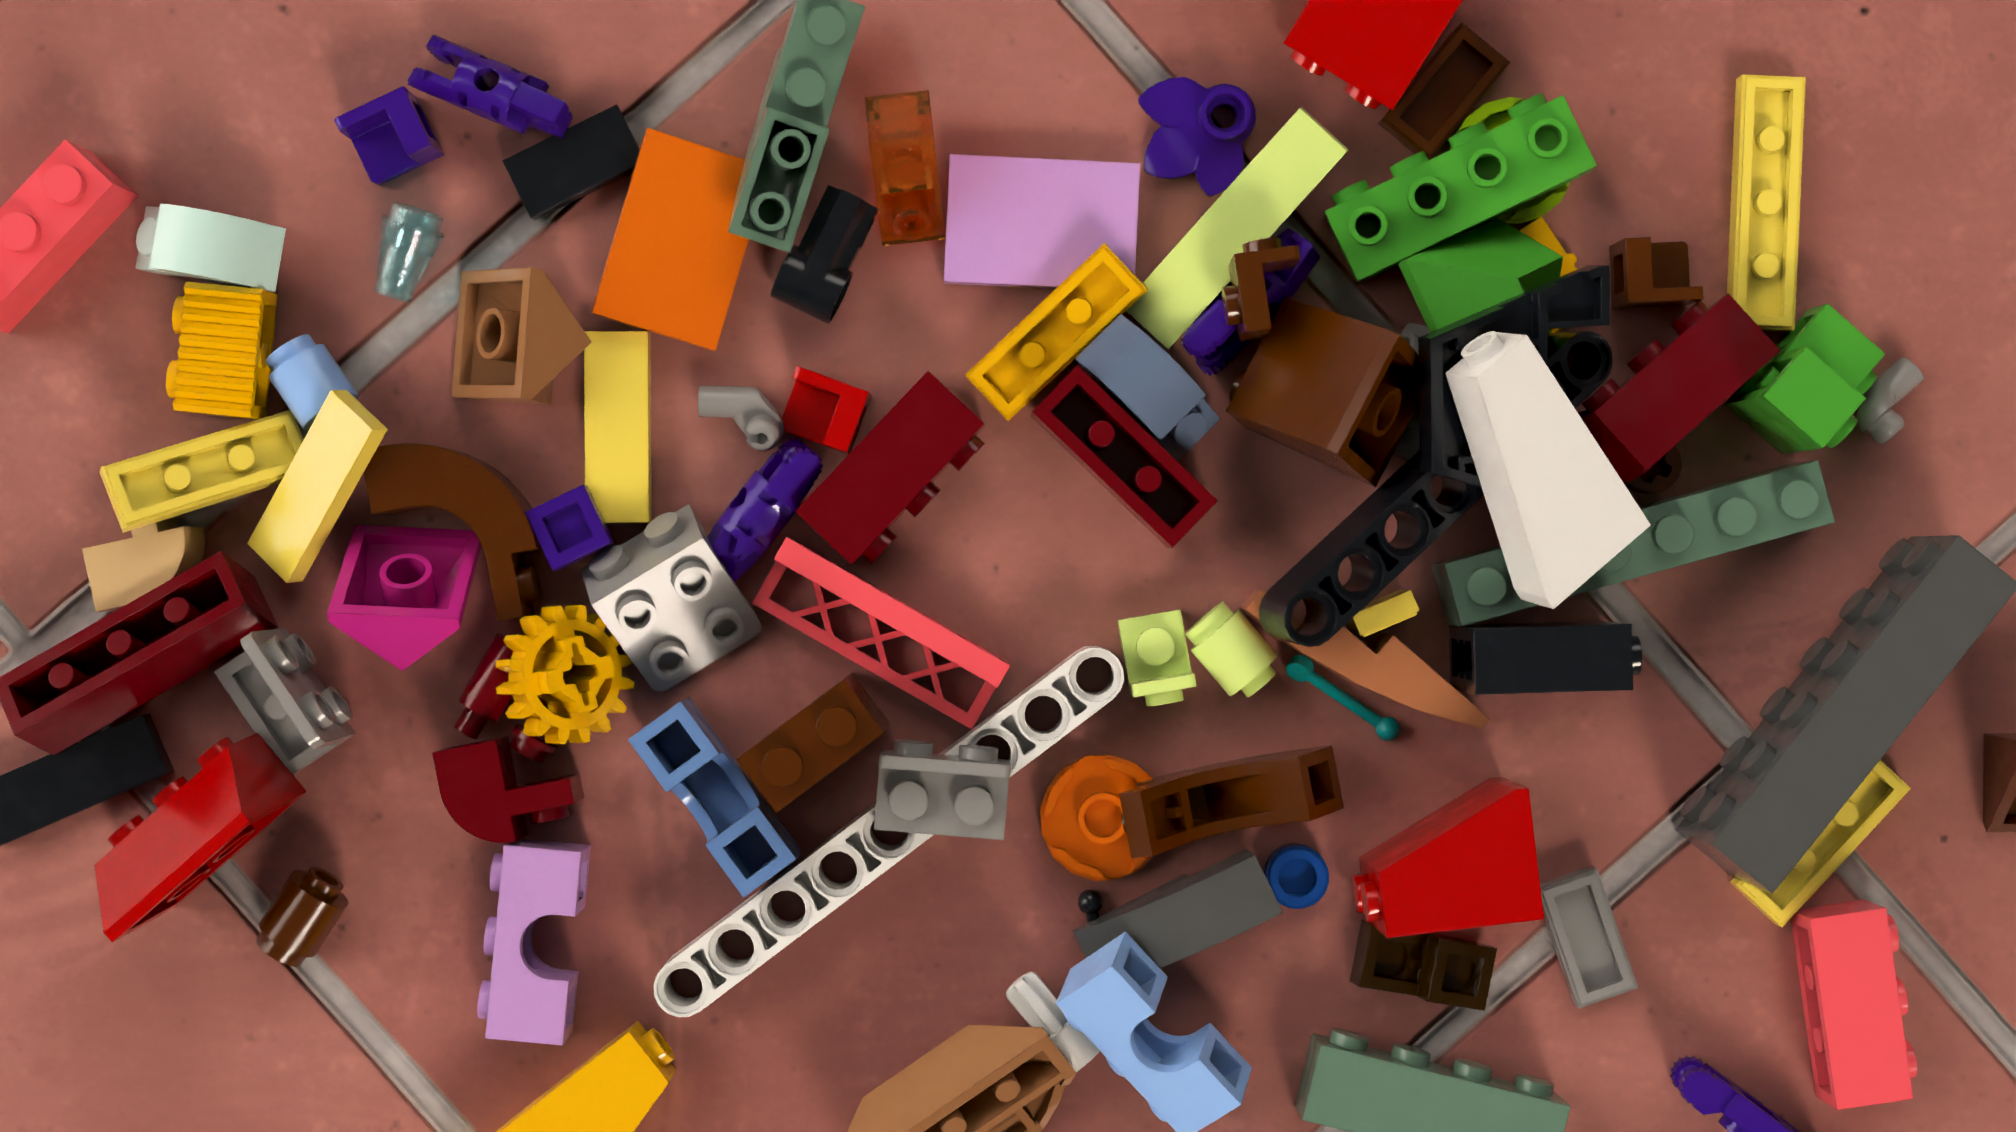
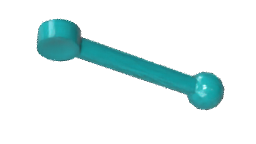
[1286,655,1401,741]

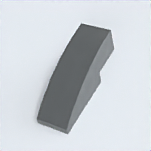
[1072,849,1283,968]

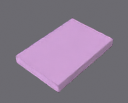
[944,154,1140,289]

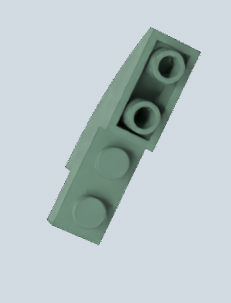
[727,0,865,253]

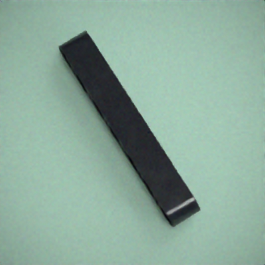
[1259,331,1613,647]

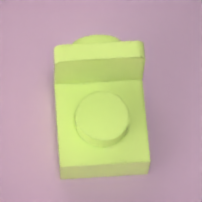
[1117,609,1196,706]

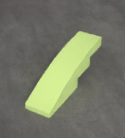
[1126,107,1349,350]

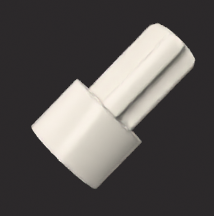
[1006,971,1100,1072]

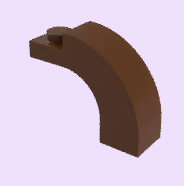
[364,443,542,622]
[1119,745,1344,858]

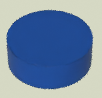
[1263,843,1329,909]

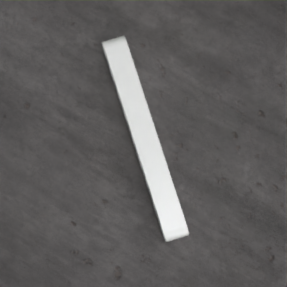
[654,645,1124,1017]

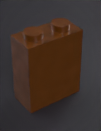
[736,673,890,813]

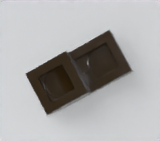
[1350,920,1497,1011]

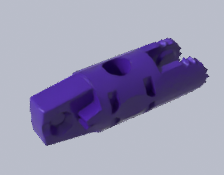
[407,35,573,138]
[1181,228,1320,376]
[708,438,823,582]

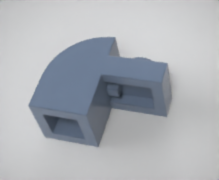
[1076,314,1220,462]

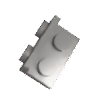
[874,740,1011,840]

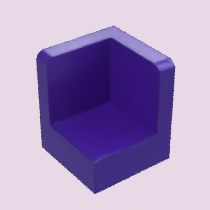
[334,86,444,185]

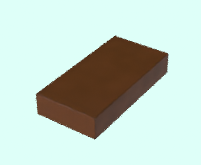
[1378,22,1510,160]

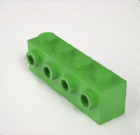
[1325,93,1597,285]

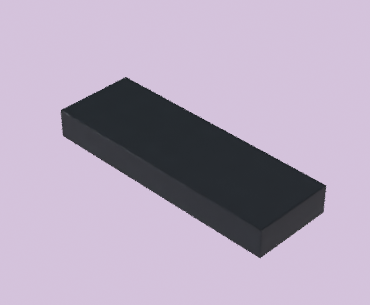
[0,713,174,847]

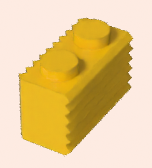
[166,282,278,420]

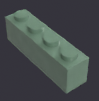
[1294,1028,1571,1132]

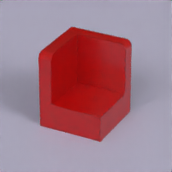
[782,366,872,455]

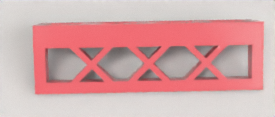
[752,537,1010,730]

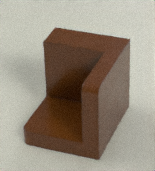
[1609,237,1704,309]

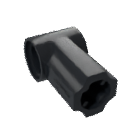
[771,185,878,324]

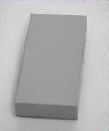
[1540,866,1638,1009]

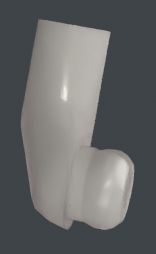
[1857,357,1924,444]
[698,385,784,451]

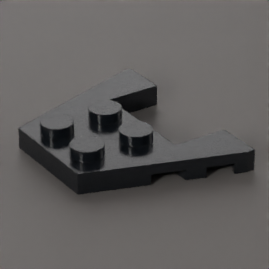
[1418,265,1610,488]

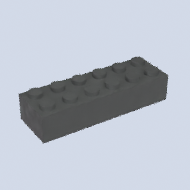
[1675,535,2016,894]

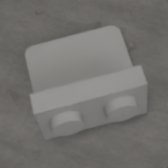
[580,504,761,692]
[214,628,356,775]

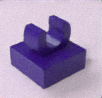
[525,484,615,571]

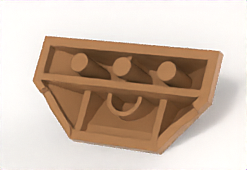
[847,1025,1076,1132]

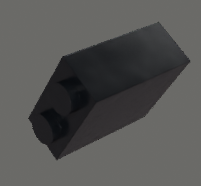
[1449,621,1642,695]

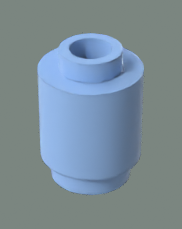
[265,334,359,430]

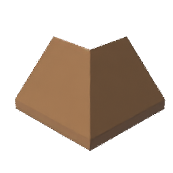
[451,267,591,406]

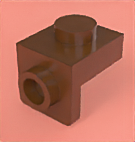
[1222,238,1301,341]

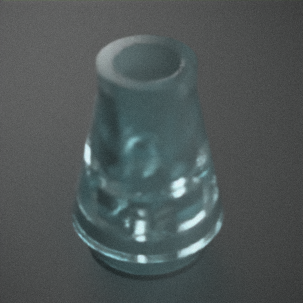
[373,202,445,302]

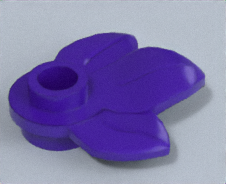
[1138,77,1256,197]

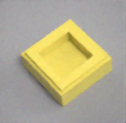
[1347,589,1420,637]

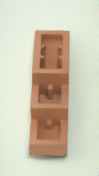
[1239,589,1491,729]

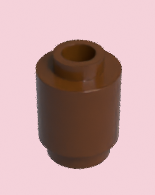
[256,867,348,967]

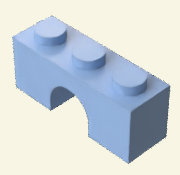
[1056,931,1252,1132]

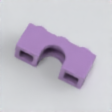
[477,838,591,1046]

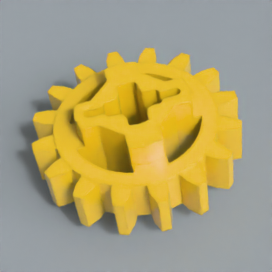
[495,605,635,744]

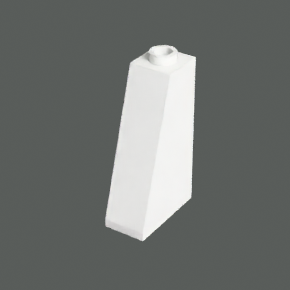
[1445,331,1651,609]

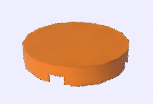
[1040,753,1153,881]

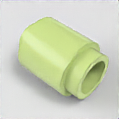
[1185,601,1278,698]

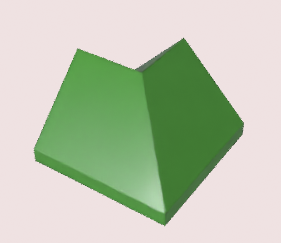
[1398,218,1563,335]

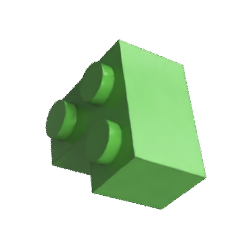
[1724,303,1885,454]

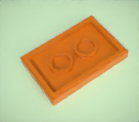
[591,127,749,351]

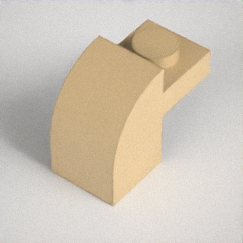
[82,515,205,612]

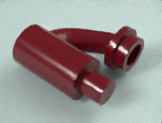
[454,633,558,763]

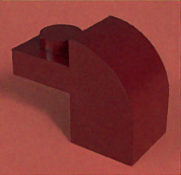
[432,736,585,843]

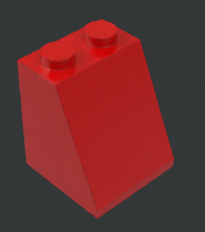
[1283,0,1463,111]
[1351,777,1544,938]

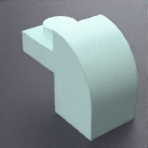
[135,203,286,292]

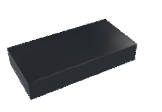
[502,104,640,221]

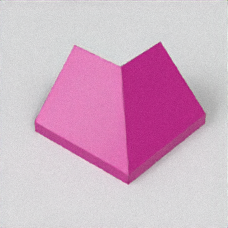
[327,525,482,671]

